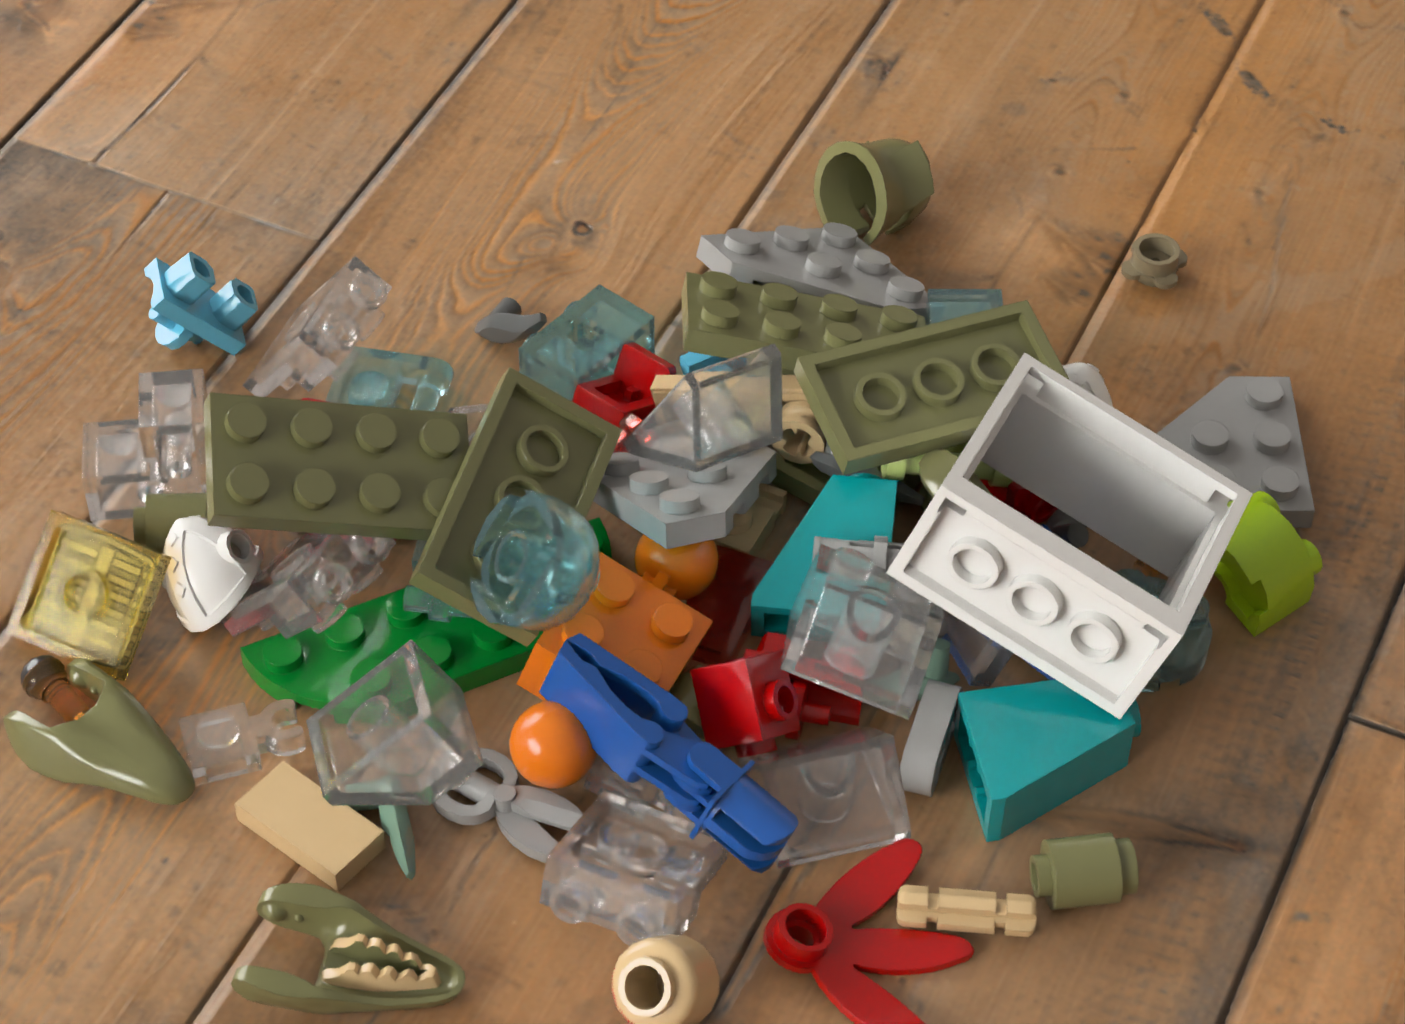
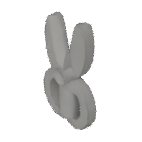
[429,747,585,865]

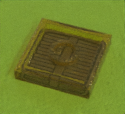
[5,509,172,681]

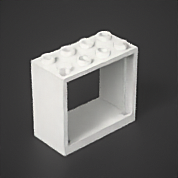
[886,352,1253,719]

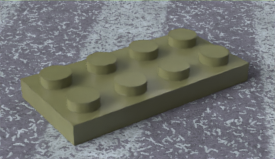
[681,271,926,371]
[794,300,1069,475]
[409,367,622,647]
[204,392,469,541]

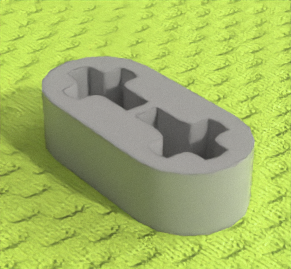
[897,679,963,797]

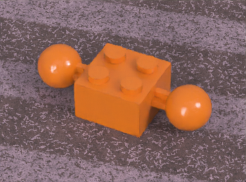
[509,534,718,789]

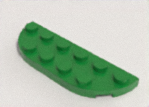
[240,517,612,721]

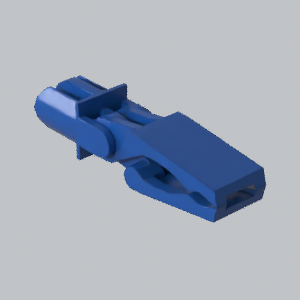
[539,633,799,873]

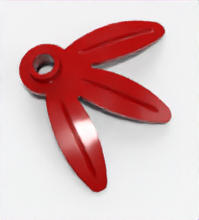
[763,838,974,1024]

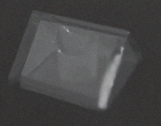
[623,343,783,472]
[739,726,911,869]

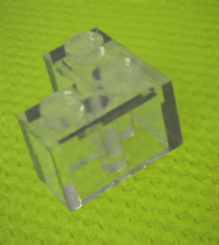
[82,368,208,521]

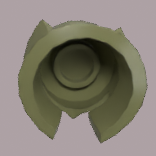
[813,138,934,245]

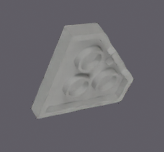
[696,223,945,325]
[1157,376,1315,528]
[593,430,777,549]

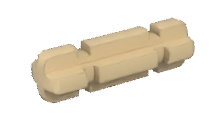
[896,885,1037,937]

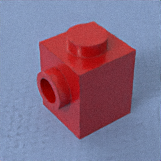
[690,649,801,758]

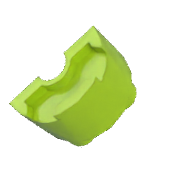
[1214,491,1323,637]

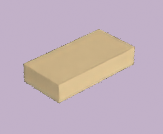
[234,761,386,891]

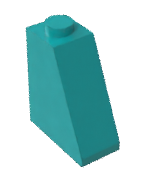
[751,473,898,649]
[954,679,1141,842]

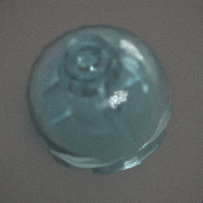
[470,490,600,631]

